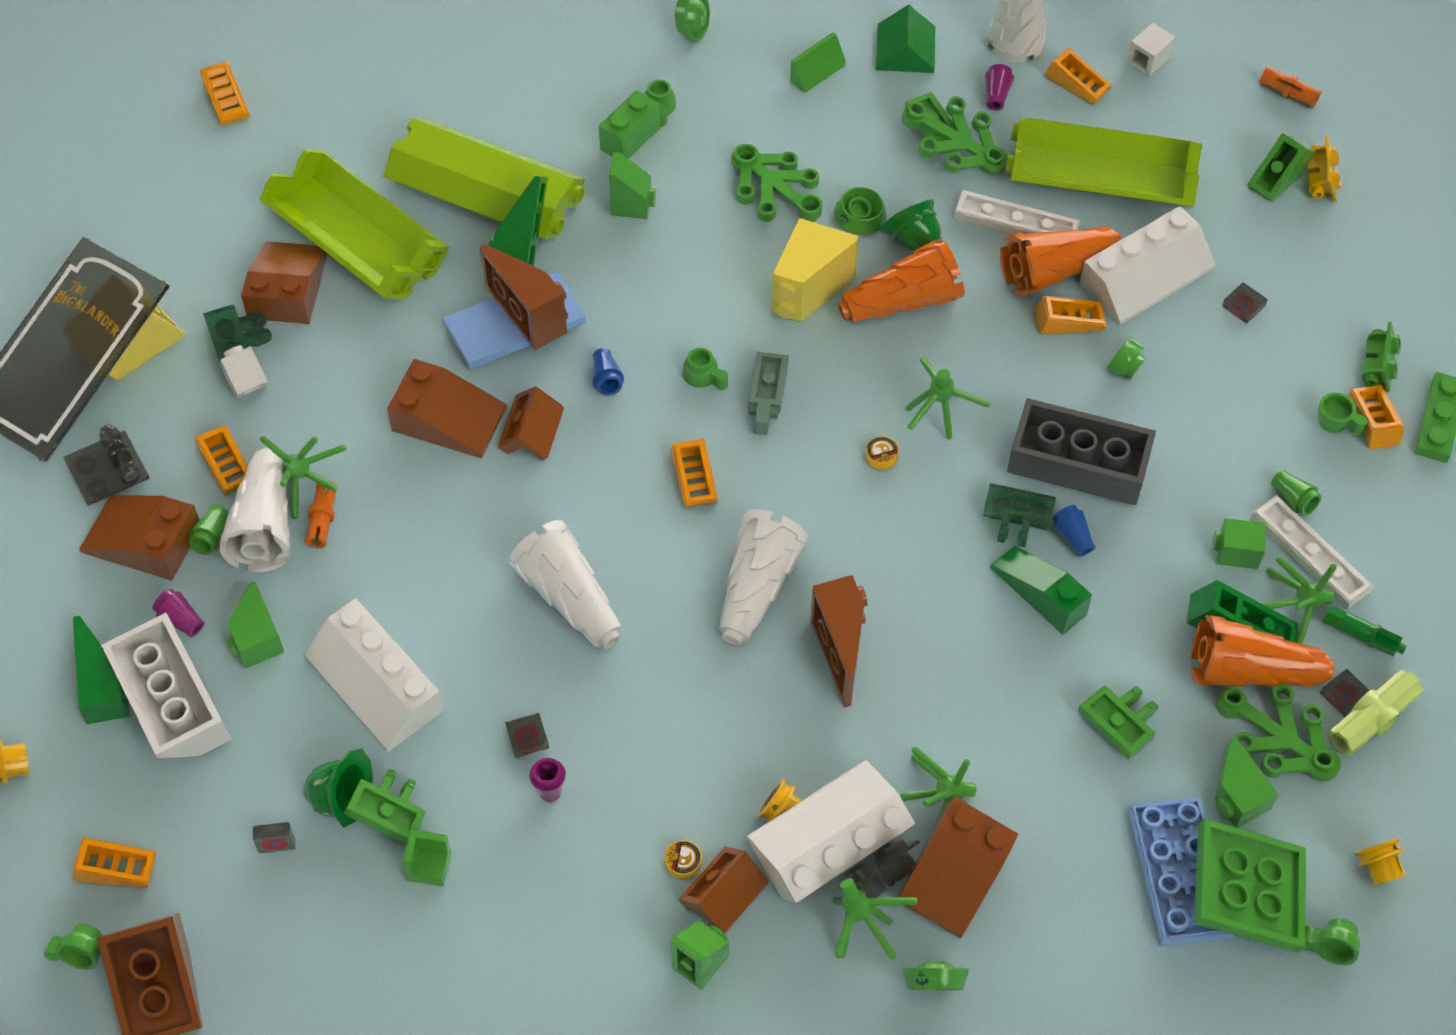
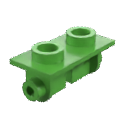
[1362,322,1401,392]

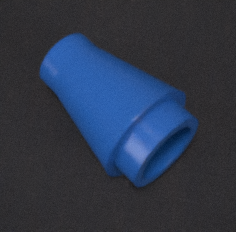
[593,348,624,395]
[1052,505,1096,557]

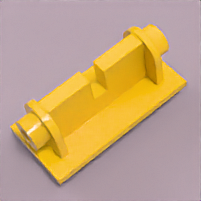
[1308,136,1341,202]

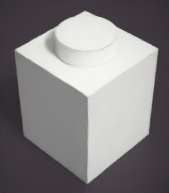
[1127,23,1176,77]
[219,345,268,399]

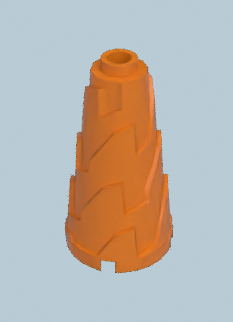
[1000,227,1122,297]
[838,238,965,323]
[1191,615,1334,687]

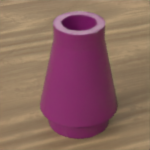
[985,64,1014,110]
[152,589,205,638]
[529,758,566,802]

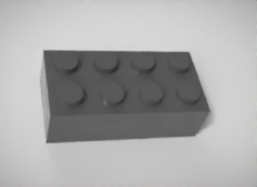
[1007,398,1156,505]

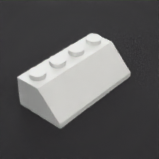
[1079,206,1215,325]
[304,598,444,752]
[101,613,232,758]
[746,760,915,903]

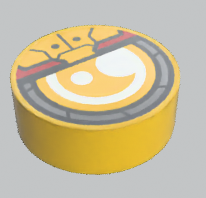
[865,436,899,470]
[665,840,702,879]

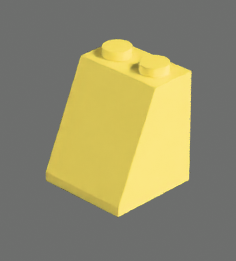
[771,218,859,322]
[64,275,185,381]

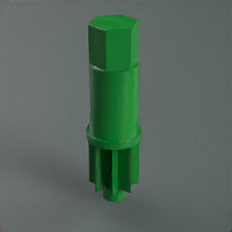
[1323,605,1407,656]

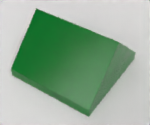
[876,4,936,73]

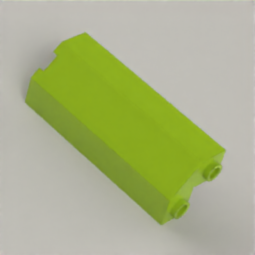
[1006,117,1203,207]
[383,118,585,239]
[259,149,450,299]

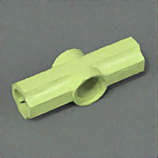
[1327,670,1424,756]

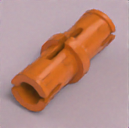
[1259,66,1322,108]
[305,481,337,548]

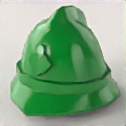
[879,199,941,251]
[303,748,373,828]

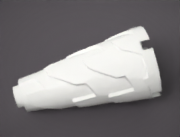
[987,0,1046,63]
[220,448,290,573]
[719,509,808,645]
[509,520,622,649]

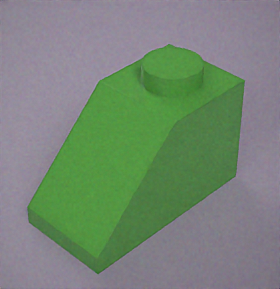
[1248,133,1316,201]
[609,152,656,219]
[226,582,284,668]
[1215,737,1278,828]
[671,921,729,990]

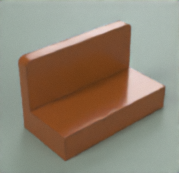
[498,386,564,460]
[679,846,768,934]

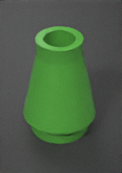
[1271,470,1322,516]
[188,505,229,555]

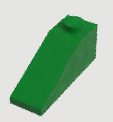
[488,176,548,266]
[990,546,1092,635]
[1186,580,1298,643]
[73,616,130,724]

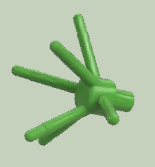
[905,357,991,439]
[260,436,347,519]
[1263,556,1337,644]
[899,747,977,828]
[832,878,918,959]

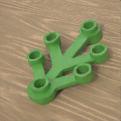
[902,96,1008,175]
[731,144,823,222]
[1216,684,1341,781]

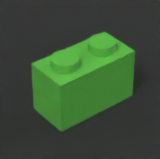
[598,90,661,159]

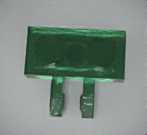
[203,304,272,369]
[983,483,1056,548]

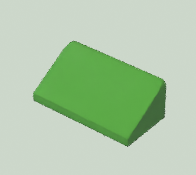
[790,32,846,92]

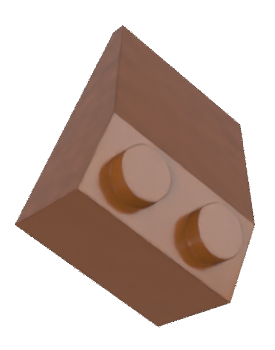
[241,241,327,324]
[480,244,568,350]
[387,359,507,459]
[79,495,199,581]
[810,575,868,708]
[898,796,1019,938]
[97,913,203,1035]

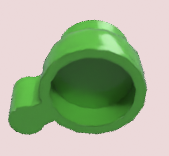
[644,79,676,127]
[1107,337,1146,379]
[683,348,728,390]
[1318,392,1368,435]
[1304,918,1360,965]
[44,924,103,970]

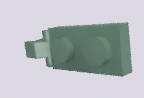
[748,352,789,435]

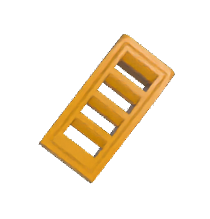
[1045,47,1112,104]
[200,62,250,126]
[1035,296,1106,334]
[1349,385,1404,449]
[195,424,248,495]
[670,439,718,508]
[73,837,156,888]

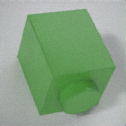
[1212,518,1266,569]

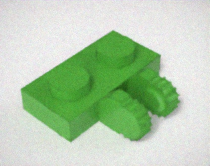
[1078,685,1159,760]
[343,768,426,846]

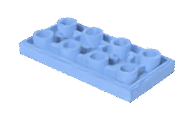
[443,272,586,370]
[1128,797,1234,946]

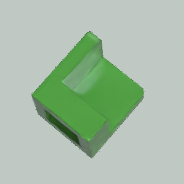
[403,830,451,886]

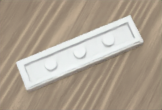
[953,190,1081,234]
[1251,495,1374,610]

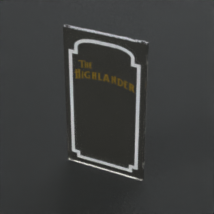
[0,237,170,462]

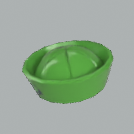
[675,0,710,41]
[834,187,887,234]
[902,961,969,990]

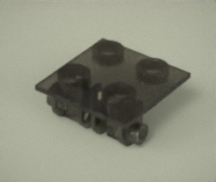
[63,424,150,506]
[839,839,920,898]

